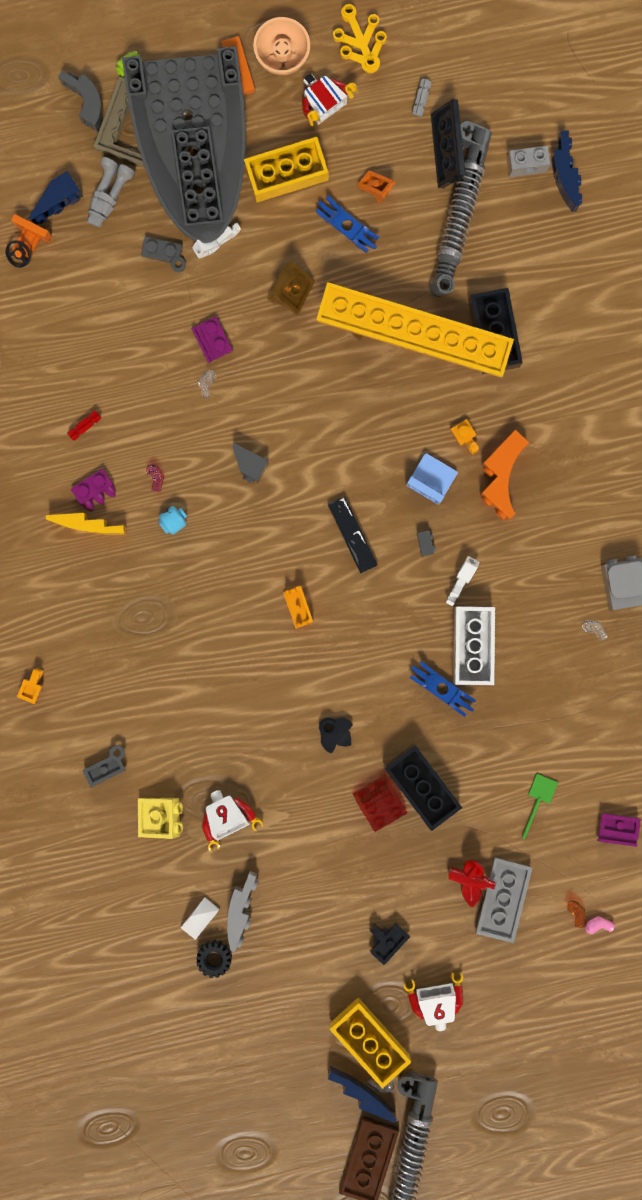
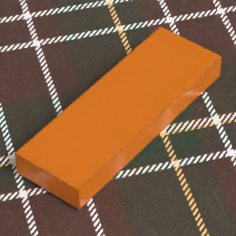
[221,36,255,95]

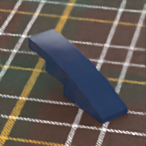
[328,1066,397,1123]

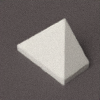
[181,897,220,940]

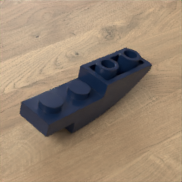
[551,130,582,212]

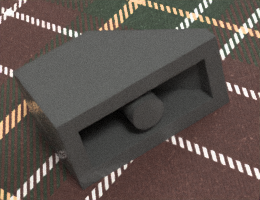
[232,443,269,484]

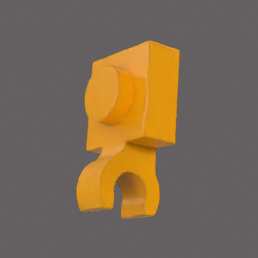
[450,419,479,454]
[17,668,44,704]

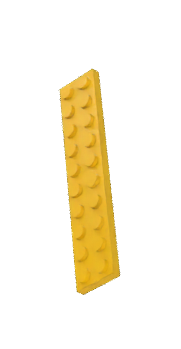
[316,282,514,378]

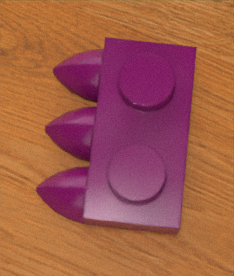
[71,468,116,511]

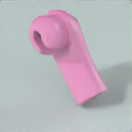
[585,916,615,934]

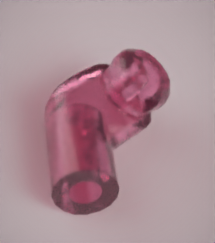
[146,464,164,492]

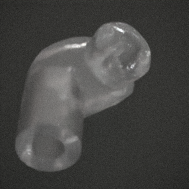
[198,370,216,399]
[366,1077,396,1094]

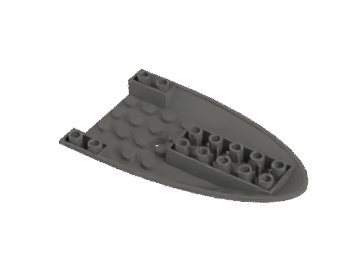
[122,47,245,243]

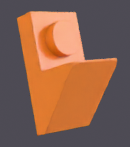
[357,170,395,204]

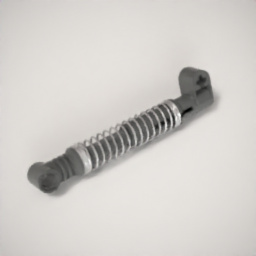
[429,121,492,297]
[391,1071,438,1200]

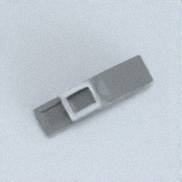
[227,871,259,952]

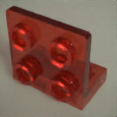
[352,774,407,832]

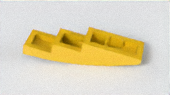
[46,513,127,535]

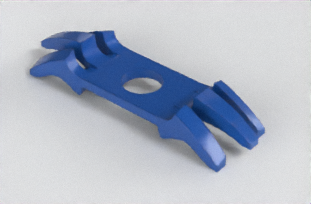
[315,195,380,253]
[410,661,476,717]

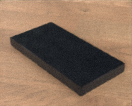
[431,99,465,189]

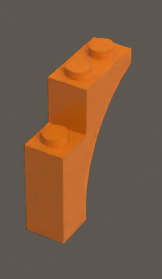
[480,430,529,521]

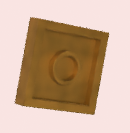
[267,261,315,314]

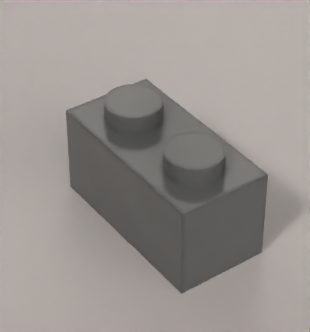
[417,530,436,557]

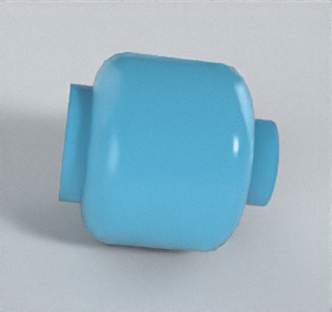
[158,506,187,535]

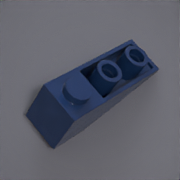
[29,171,83,224]

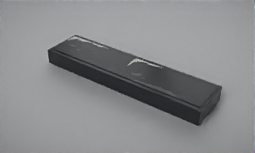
[328,497,378,574]

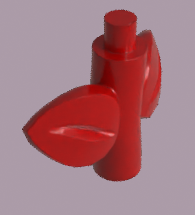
[448,860,496,908]

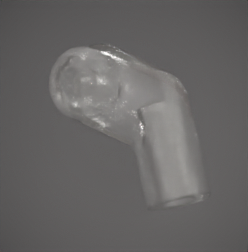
[582,620,609,641]

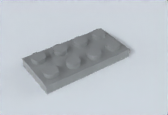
[475,857,532,943]

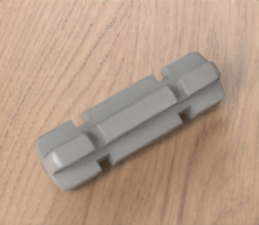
[412,79,431,117]

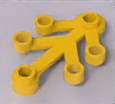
[333,4,387,73]

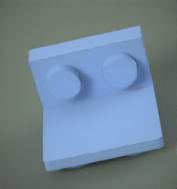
[406,453,458,505]

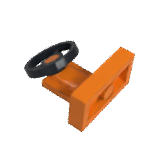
[5,214,52,268]

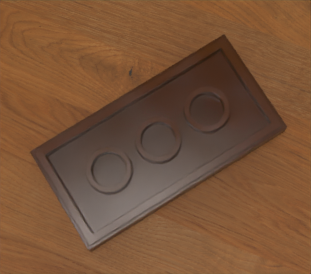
[339,1116,400,1200]

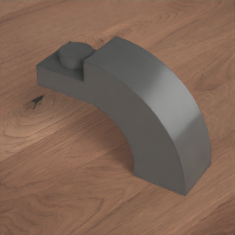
[58,71,104,132]

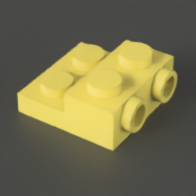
[138,797,183,839]

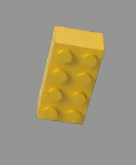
[244,137,329,203]
[330,997,411,1089]

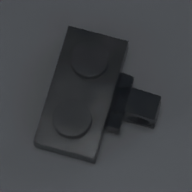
[369,922,410,965]

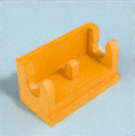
[283,586,314,629]

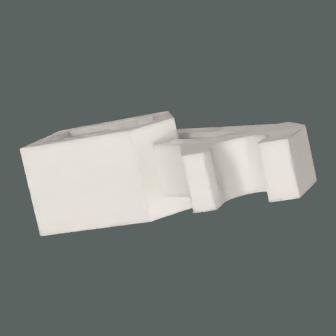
[192,223,241,259]
[446,556,480,606]

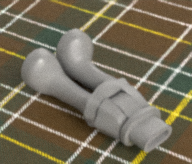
[86,157,135,228]

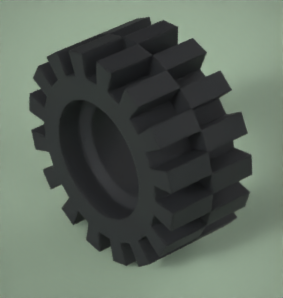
[196,940,232,978]

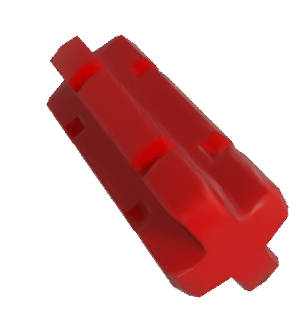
[67,410,101,441]

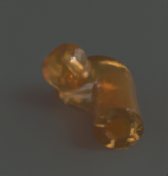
[566,900,586,928]

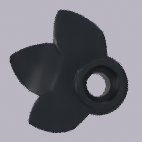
[319,717,353,754]

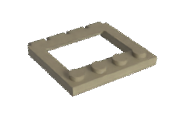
[93,76,188,168]

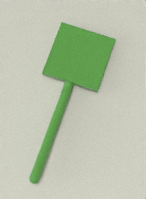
[522,774,558,839]

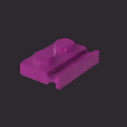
[191,316,233,364]
[597,813,641,847]

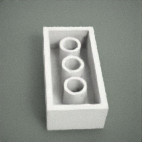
[453,607,495,685]

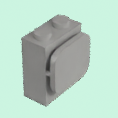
[601,556,642,611]

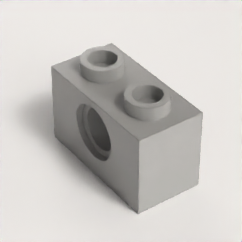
[507,146,550,178]

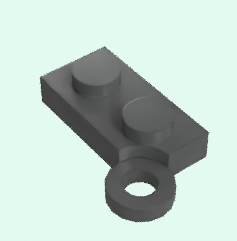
[141,237,186,272]
[82,745,126,787]

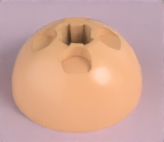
[253,17,310,75]

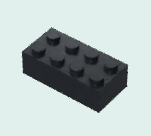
[468,288,523,375]
[384,744,462,831]

